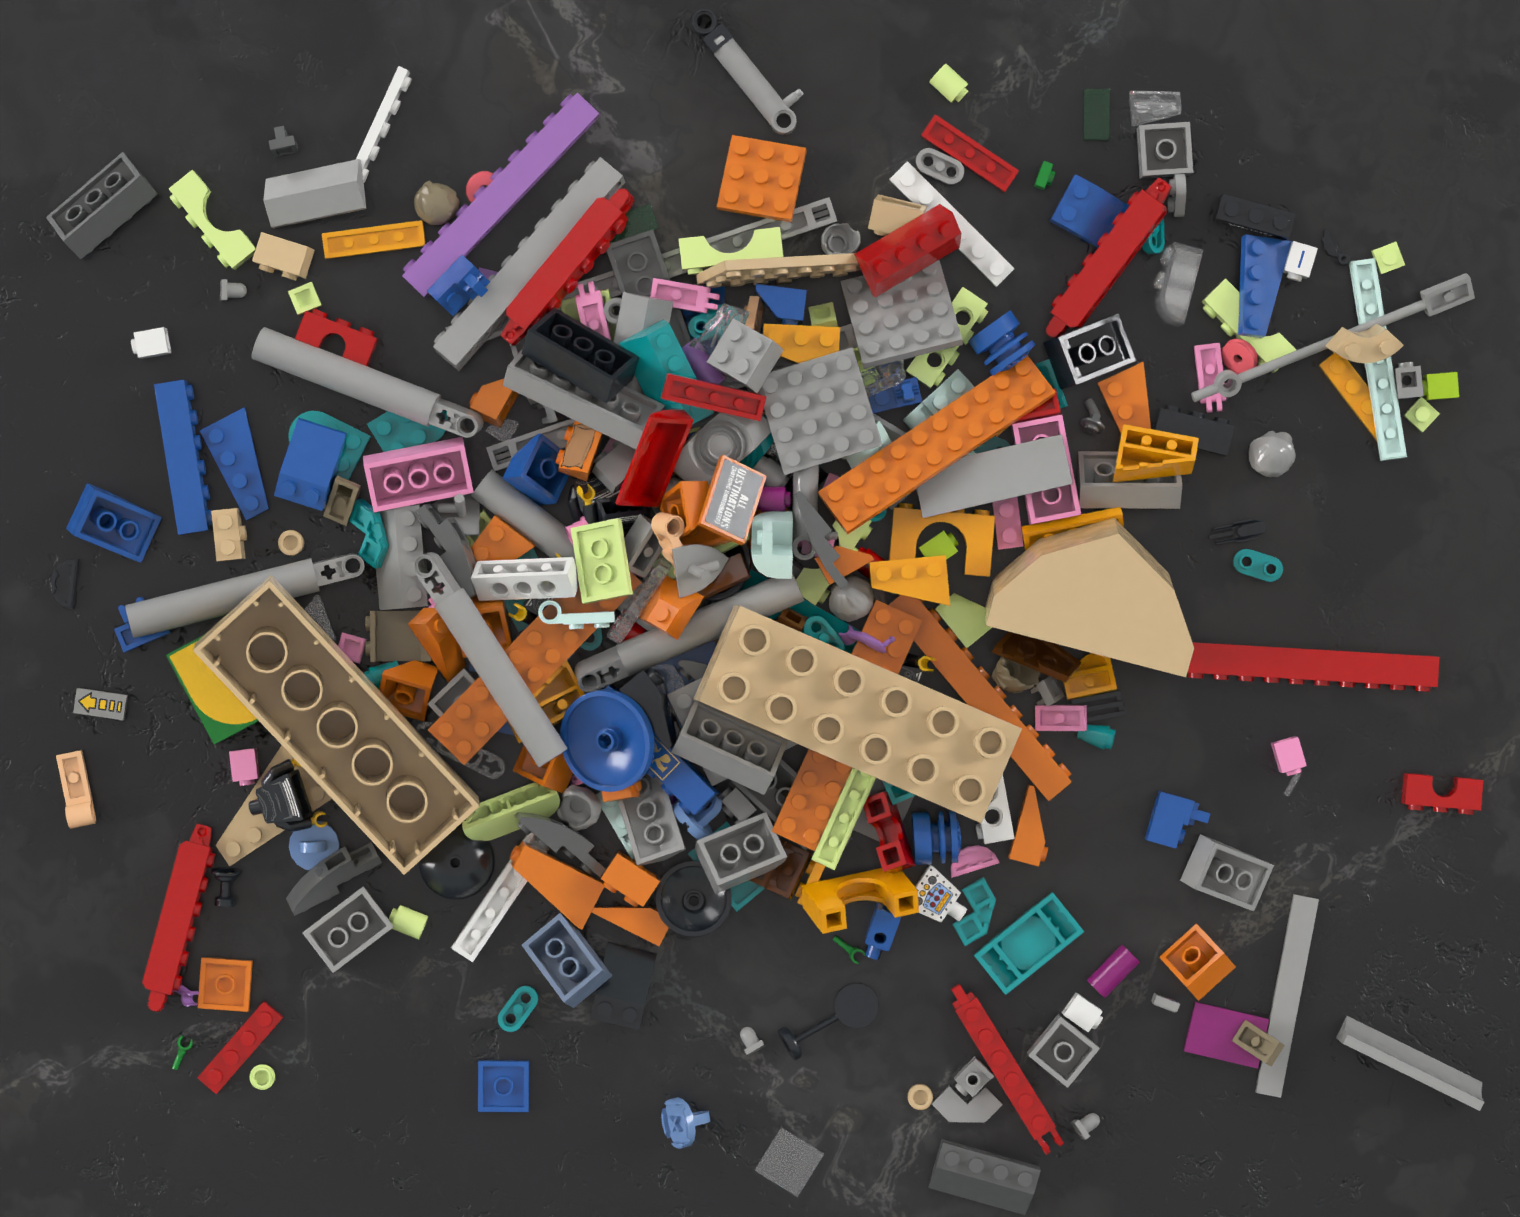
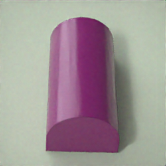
[1087,944,1140,998]

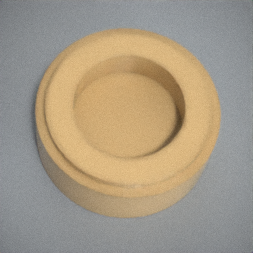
[278,530,304,555]
[908,1084,933,1110]

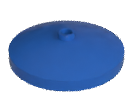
[560,689,655,792]

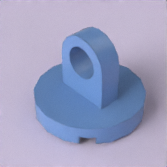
[673,796,722,840]
[289,821,340,870]
[661,1097,711,1149]

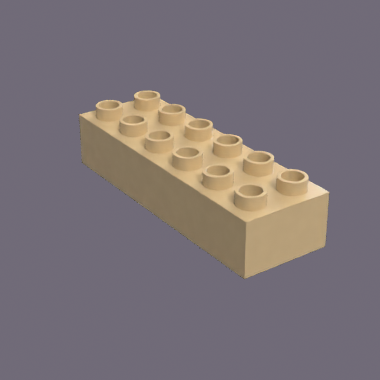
[193,575,480,875]
[694,605,1022,823]

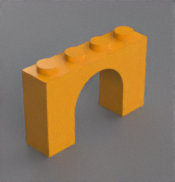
[889,503,995,577]
[801,868,919,934]

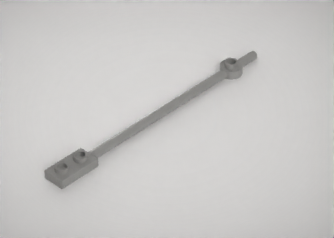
[1191,273,1475,402]

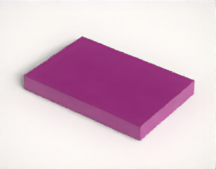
[1183,1002,1270,1069]

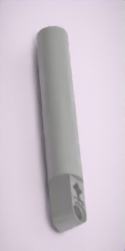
[252,327,484,438]
[471,469,655,631]
[413,552,568,768]
[125,553,364,638]
[574,572,805,692]

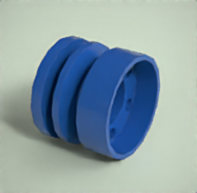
[968,310,1035,376]
[912,810,961,865]

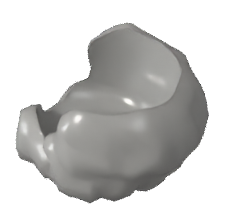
[1248,431,1296,477]
[829,574,874,622]
[557,785,602,831]

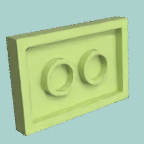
[571,518,633,604]

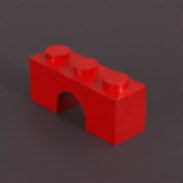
[295,309,379,367]
[1401,773,1483,815]
[863,791,916,874]

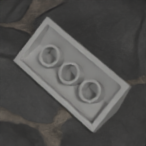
[263,159,367,228]
[614,292,673,395]
[618,773,686,866]

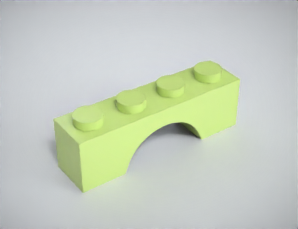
[169,170,256,270]
[679,227,783,275]
[1202,279,1296,373]
[796,520,873,605]

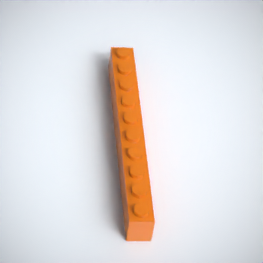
[888,595,1072,801]

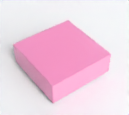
[338,632,367,664]

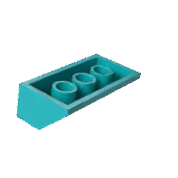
[619,319,714,424]

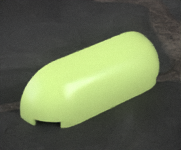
[462,783,560,841]

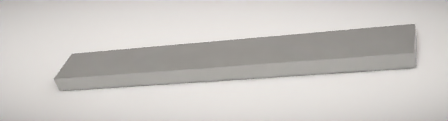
[1255,894,1319,1098]

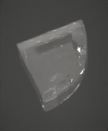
[485,419,520,442]

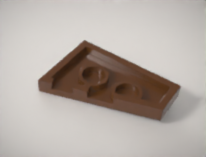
[992,631,1082,683]

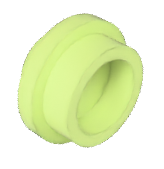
[250,1064,275,1090]

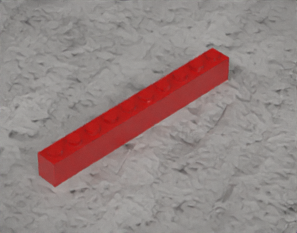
[1187,642,1439,692]

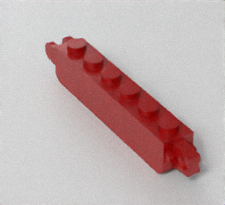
[1046,178,1172,338]
[501,188,635,346]
[142,824,216,1012]
[951,984,1064,1155]

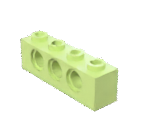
[905,287,989,389]

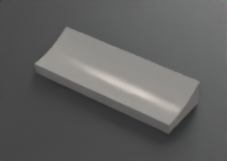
[503,350,665,449]
[917,434,1073,518]
[1336,1016,1484,1111]

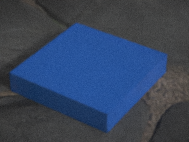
[478,1060,529,1112]

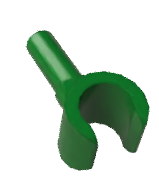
[833,935,866,964]
[172,1035,193,1070]

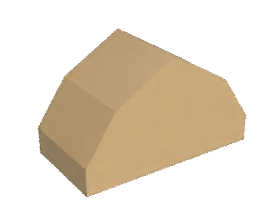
[985,518,1194,677]

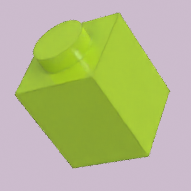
[1422,372,1459,401]
[918,531,959,560]

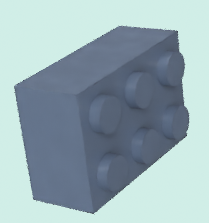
[522,913,612,1008]

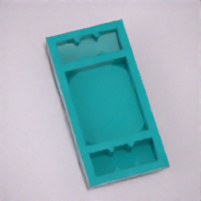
[974,892,1084,995]

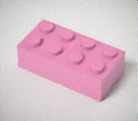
[1010,415,1081,525]
[363,437,474,512]

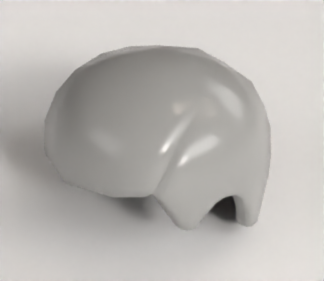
[821,223,861,255]

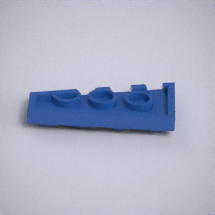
[1238,234,1292,338]
[200,407,270,520]

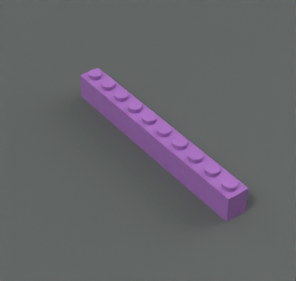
[402,93,600,298]

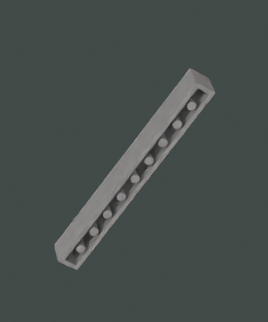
[433,157,625,371]

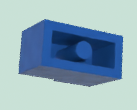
[427,255,490,316]
[866,377,922,414]
[1145,790,1211,849]

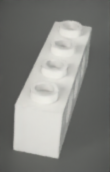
[471,557,579,601]
[975,774,1015,844]

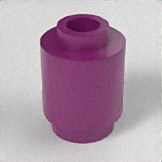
[756,486,791,512]

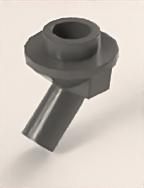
[1080,398,1105,435]

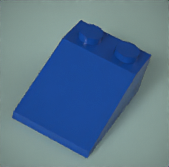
[1049,174,1129,248]
[274,418,347,511]
[66,483,162,563]

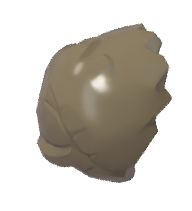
[414,181,460,225]
[992,656,1041,693]

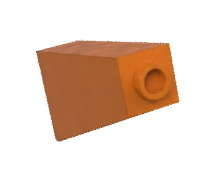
[510,841,604,930]

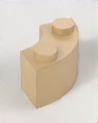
[1325,324,1404,363]

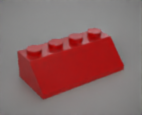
[854,204,962,298]

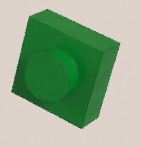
[1034,161,1055,190]

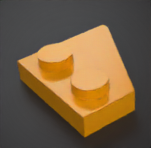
[1063,653,1117,700]

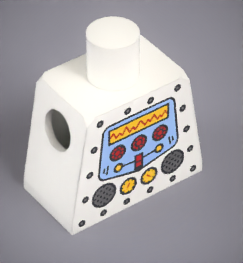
[915,864,967,922]

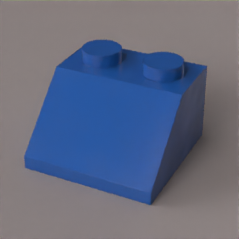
[755,284,807,325]
[503,433,569,505]

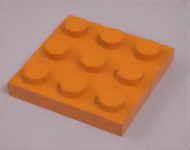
[717,135,807,223]

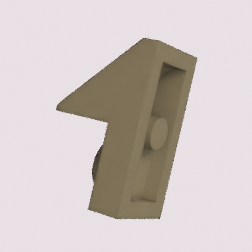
[323,476,362,526]
[1232,1020,1285,1067]

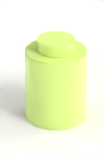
[929,64,968,103]
[389,905,428,940]

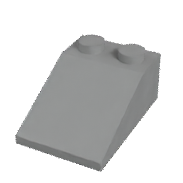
[1180,834,1274,911]

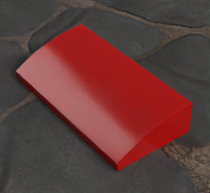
[615,409,694,507]

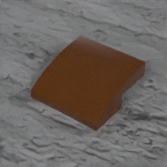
[748,838,812,900]

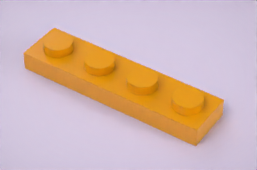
[322,220,426,259]
[1318,353,1377,441]
[1021,507,1124,550]

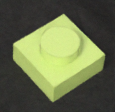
[1371,242,1405,275]
[288,282,322,315]
[808,302,838,327]
[1403,397,1440,433]

